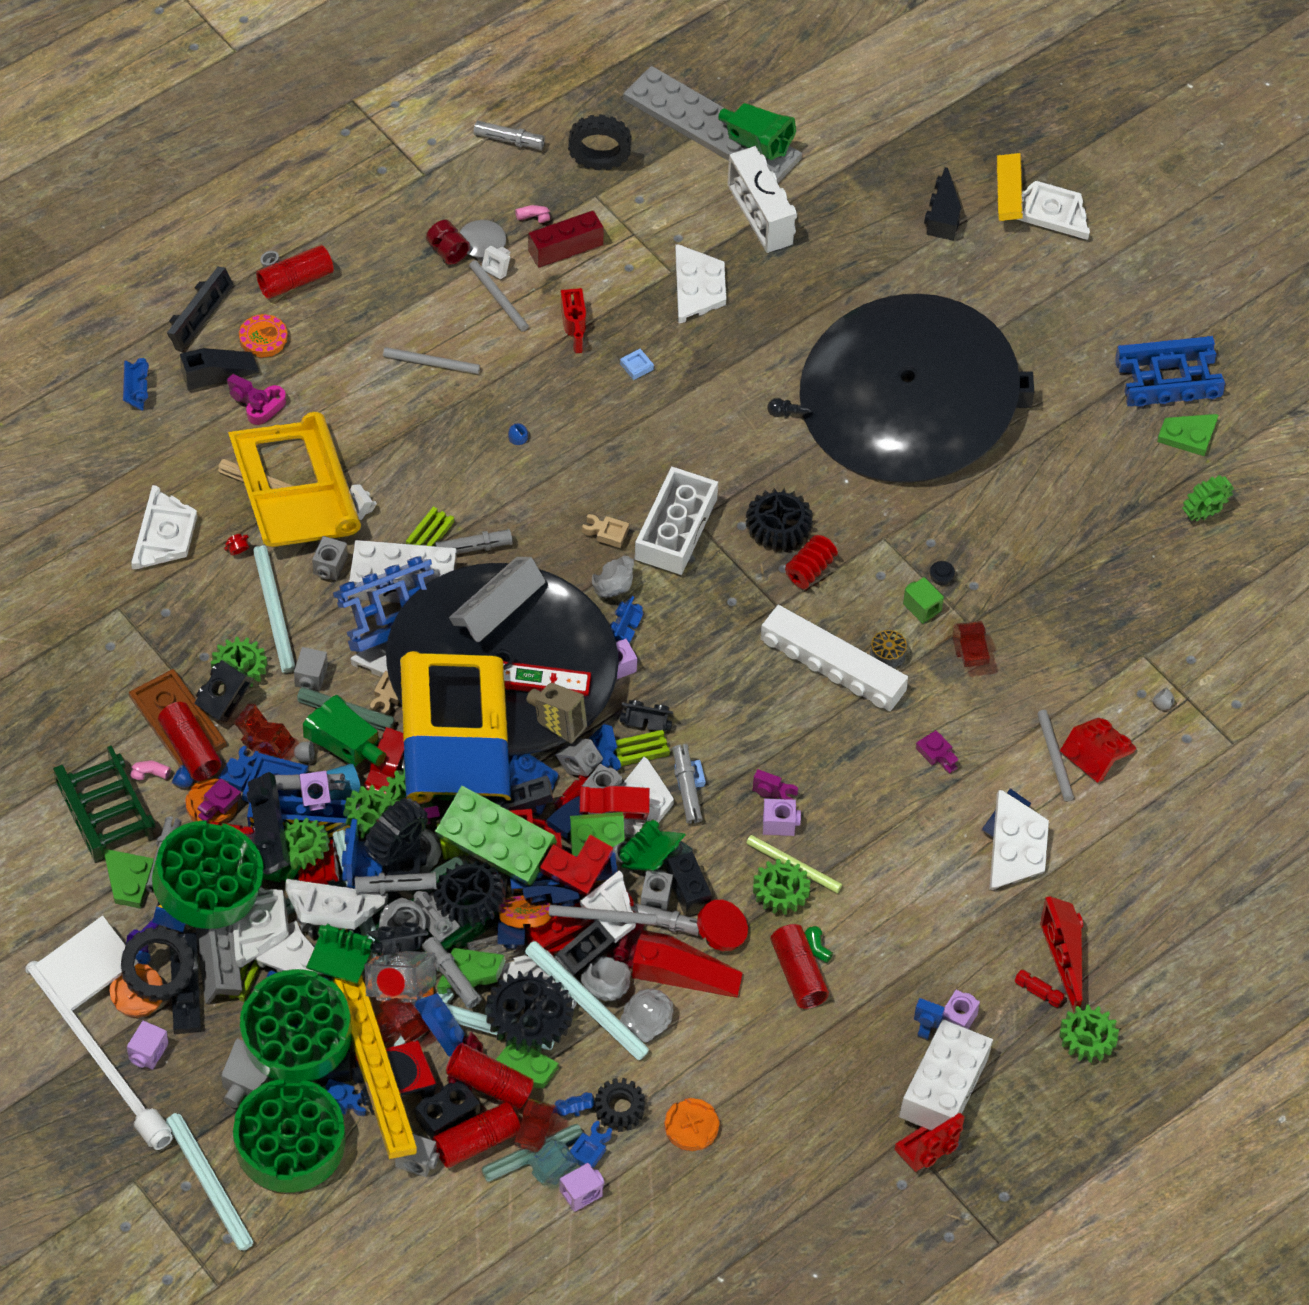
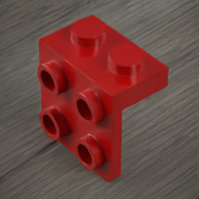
[1060,718,1136,783]
[894,1113,965,1172]

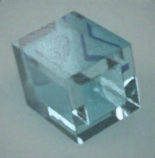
[528,1139,579,1185]

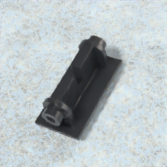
[620,700,674,733]
[368,922,428,956]

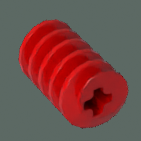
[785,535,838,590]

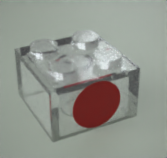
[365,950,436,1003]

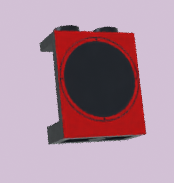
[352,1040,436,1115]

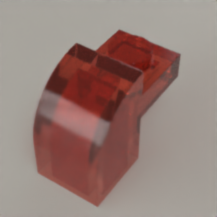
[952,621,990,667]
[234,704,296,759]
[375,998,430,1044]
[515,1099,557,1153]

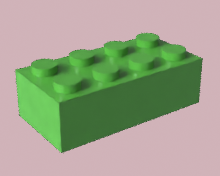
[435,786,557,887]

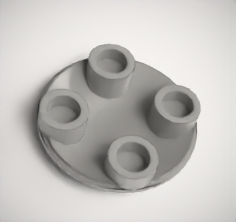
[460,220,506,262]

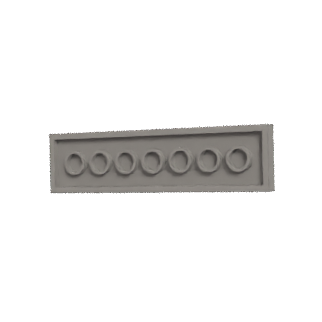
[623,66,802,184]

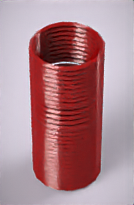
[256,245,334,299]
[158,702,222,781]
[770,924,829,1009]
[446,1043,534,1110]
[433,1102,521,1169]

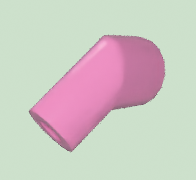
[515,205,551,223]

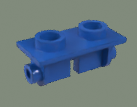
[123,358,149,410]
[610,596,644,644]

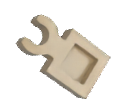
[582,514,629,548]
[370,671,399,716]

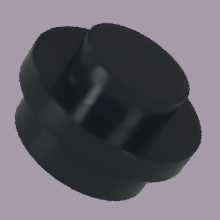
[930,561,955,585]

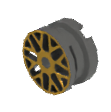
[870,630,907,669]

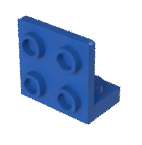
[509,754,558,816]
[342,819,383,889]

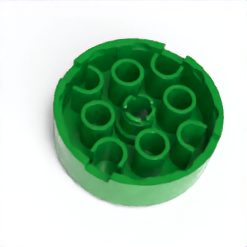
[152,821,263,929]
[240,969,352,1083]
[233,1079,345,1193]

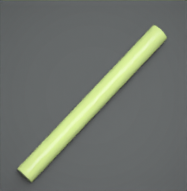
[746,835,842,893]

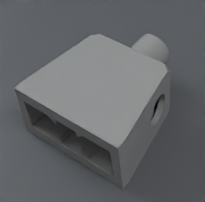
[221,1038,274,1108]

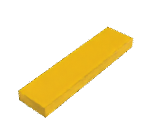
[997,153,1023,221]

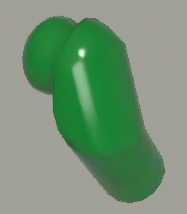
[805,926,833,963]

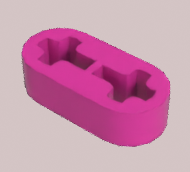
[246,385,286,425]

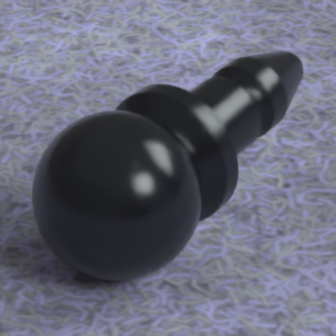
[767,398,811,417]

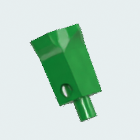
[718,103,797,160]
[303,695,386,767]

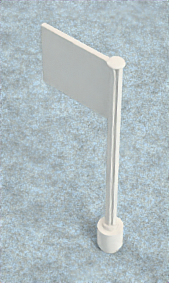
[25,915,173,1150]

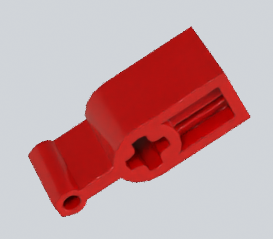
[560,288,586,354]
[363,727,404,794]
[579,786,650,820]

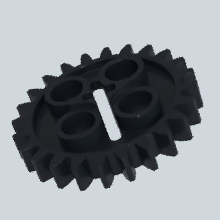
[485,970,574,1053]

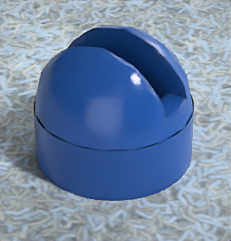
[508,423,528,445]
[172,765,194,788]

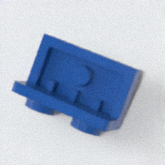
[415,993,465,1057]

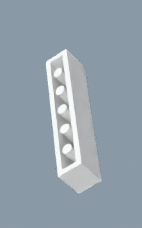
[760,605,908,712]

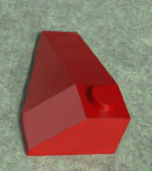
[632,930,743,998]

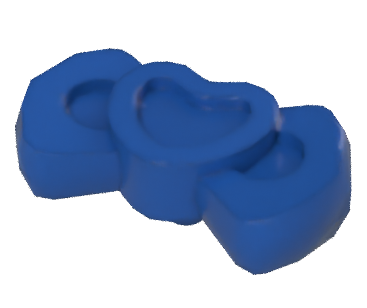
[554,1092,595,1116]

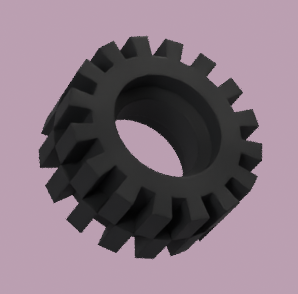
[595,1078,645,1132]

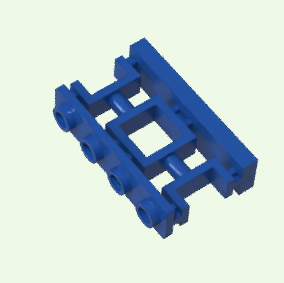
[1115,336,1225,406]
[333,556,434,652]

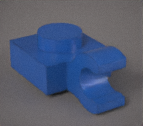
[589,724,621,771]
[914,998,945,1040]

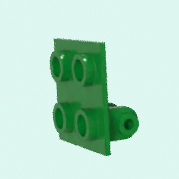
[619,819,686,871]
[306,923,375,984]

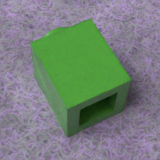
[903,577,944,624]

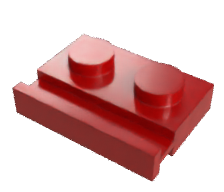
[298,839,339,885]

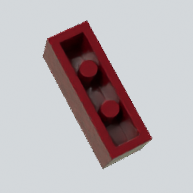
[528,210,604,268]

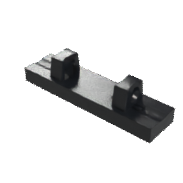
[167,266,234,351]
[247,772,290,875]
[447,775,554,813]
[170,933,201,1034]

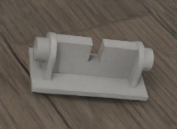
[414,890,460,942]

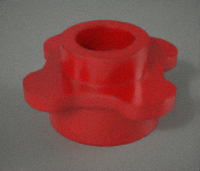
[224,534,249,555]

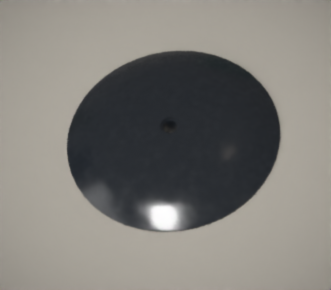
[799,294,1020,483]
[386,563,619,756]

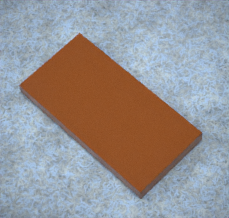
[128,669,226,767]

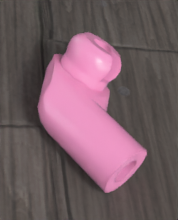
[130,760,171,780]

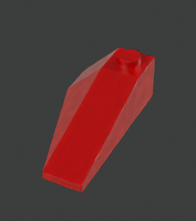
[1040,896,1083,1013]

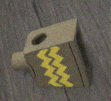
[527,683,587,744]

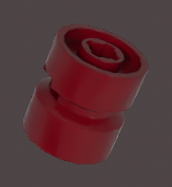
[426,219,470,265]

